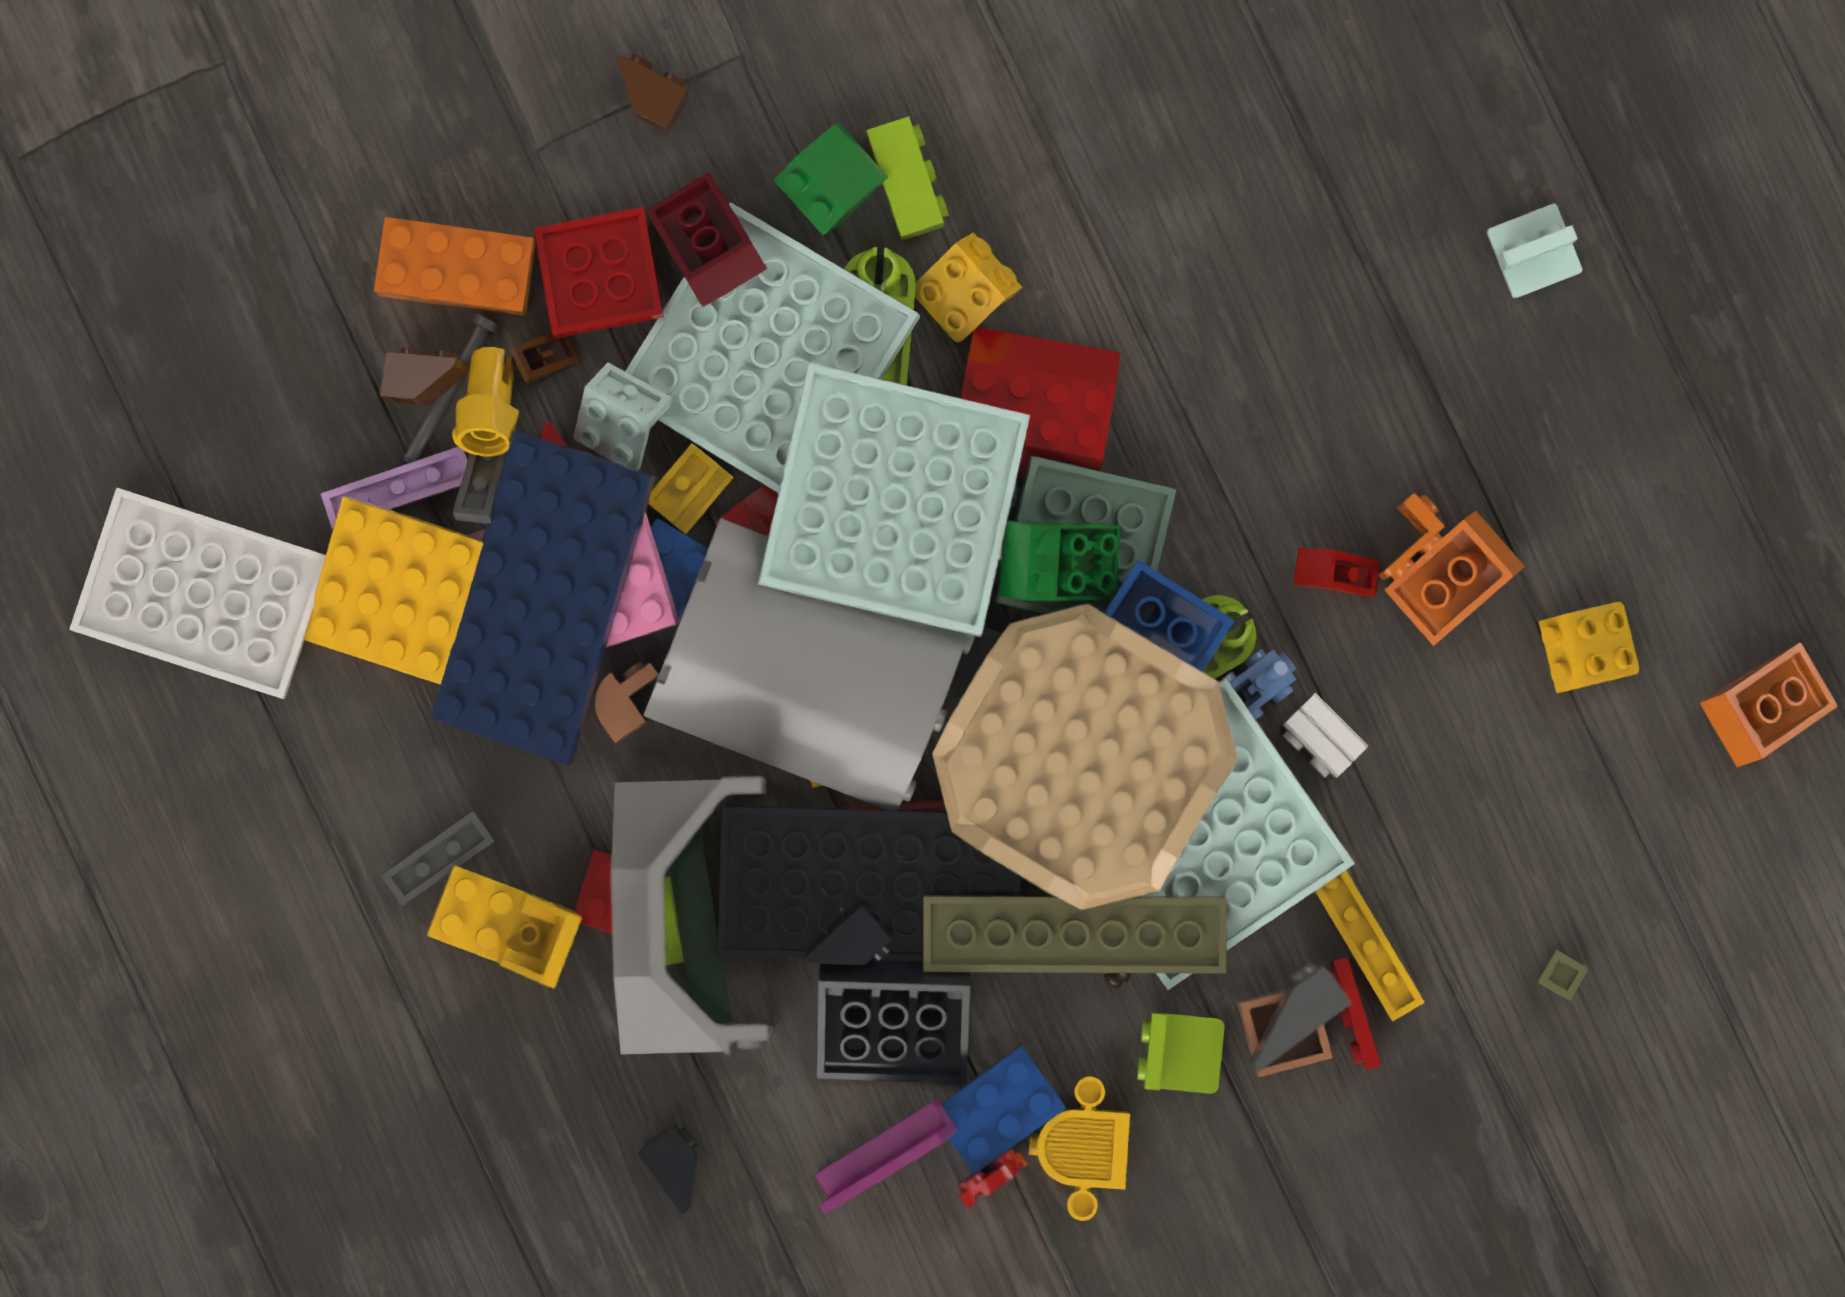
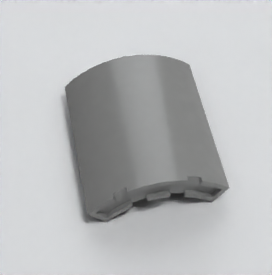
[643,518,975,810]

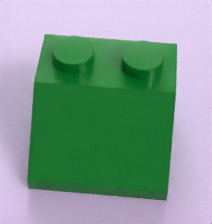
[774,122,888,236]

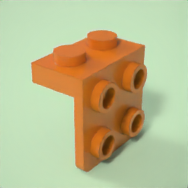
[1378,493,1445,580]

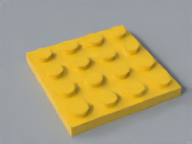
[304,496,484,685]

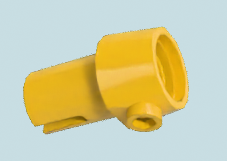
[452,347,519,457]

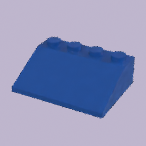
[1104,560,1235,672]

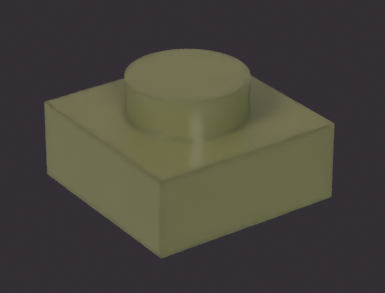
[1536,949,1589,1001]

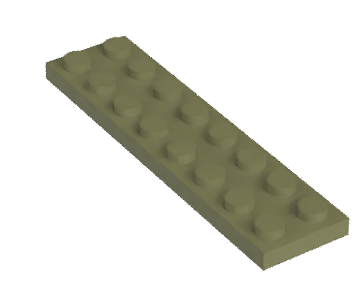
[923,895,1227,974]

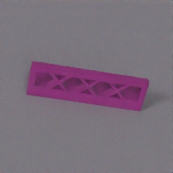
[815,1099,957,1215]

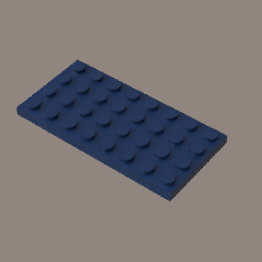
[431,431,656,765]

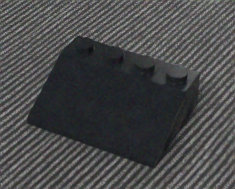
[817,960,970,1083]

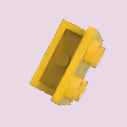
[915,233,1023,342]
[1538,602,1639,694]

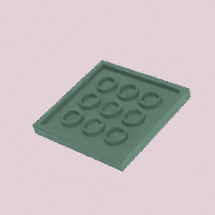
[996,455,1177,614]

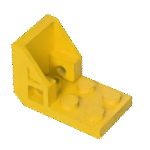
[426,864,582,988]

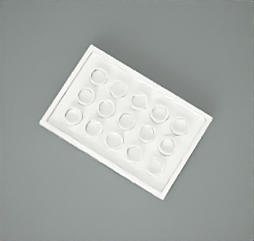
[69,487,326,699]

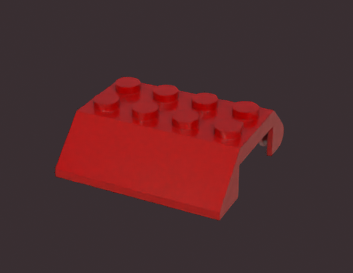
[961,327,1121,479]

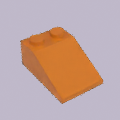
[1384,511,1525,646]
[1700,642,1838,767]

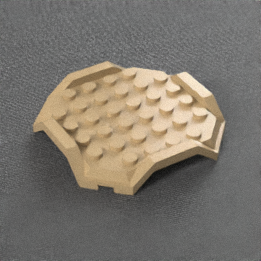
[932,604,1238,910]

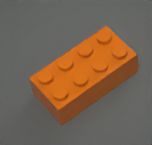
[374,217,537,317]

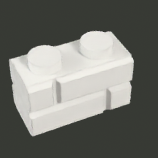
[1281,693,1368,778]

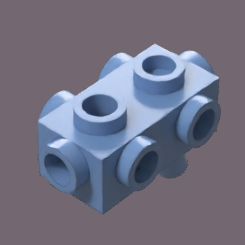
[1221,649,1296,720]

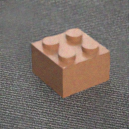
[1237,989,1333,1077]

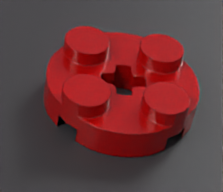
[957,1149,1028,1208]

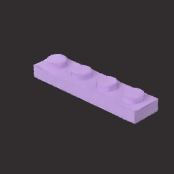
[321,447,468,529]

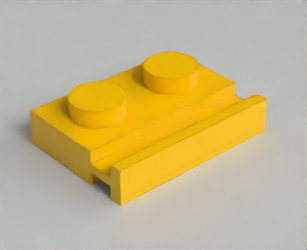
[648,443,734,536]

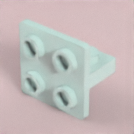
[1487,204,1582,299]

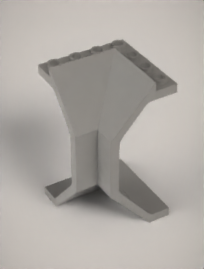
[611,777,773,1056]

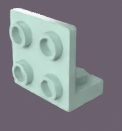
[573,363,672,470]

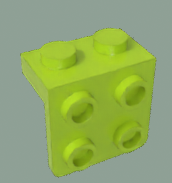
[1137,1012,1225,1094]

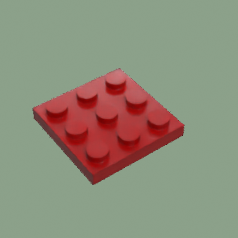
[534,207,664,339]

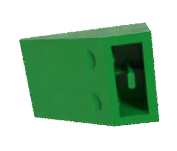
[999,521,1120,601]

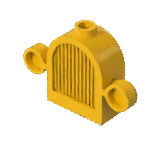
[1028,1076,1130,1221]

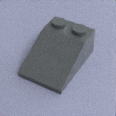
[1249,963,1352,1071]

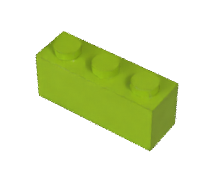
[866,116,949,241]

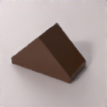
[509,333,581,387]

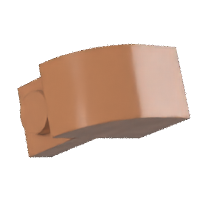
[595,662,659,744]

